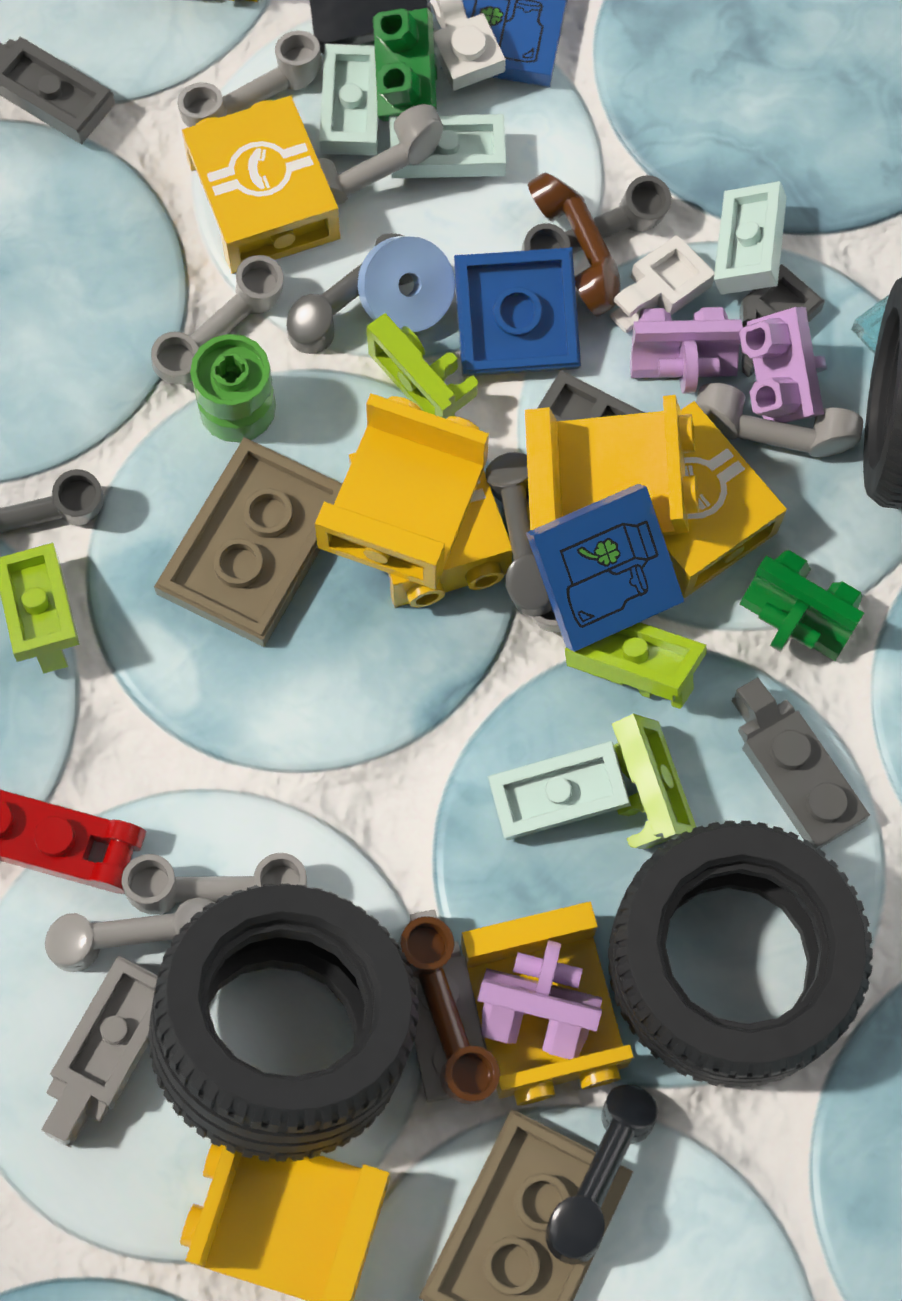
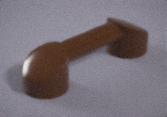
[528,172,620,317]
[398,916,500,1104]

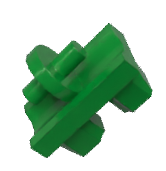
[373,8,438,122]
[739,550,864,661]

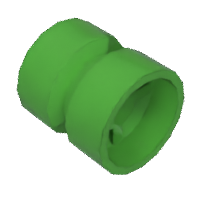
[190,334,276,443]

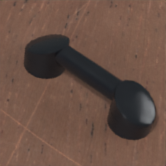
[545,1085,659,1265]

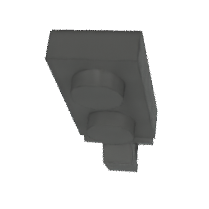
[0,36,115,145]
[732,677,870,850]

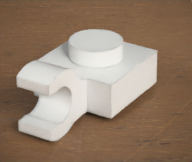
[432,0,506,91]
[610,235,715,333]

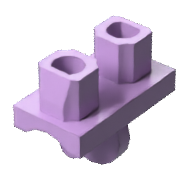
[630,307,743,394]
[739,307,827,423]
[478,940,602,1059]

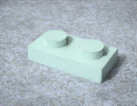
[319,44,379,156]
[390,114,506,179]
[714,181,786,295]
[488,741,631,840]

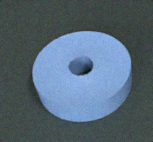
[358,236,455,332]

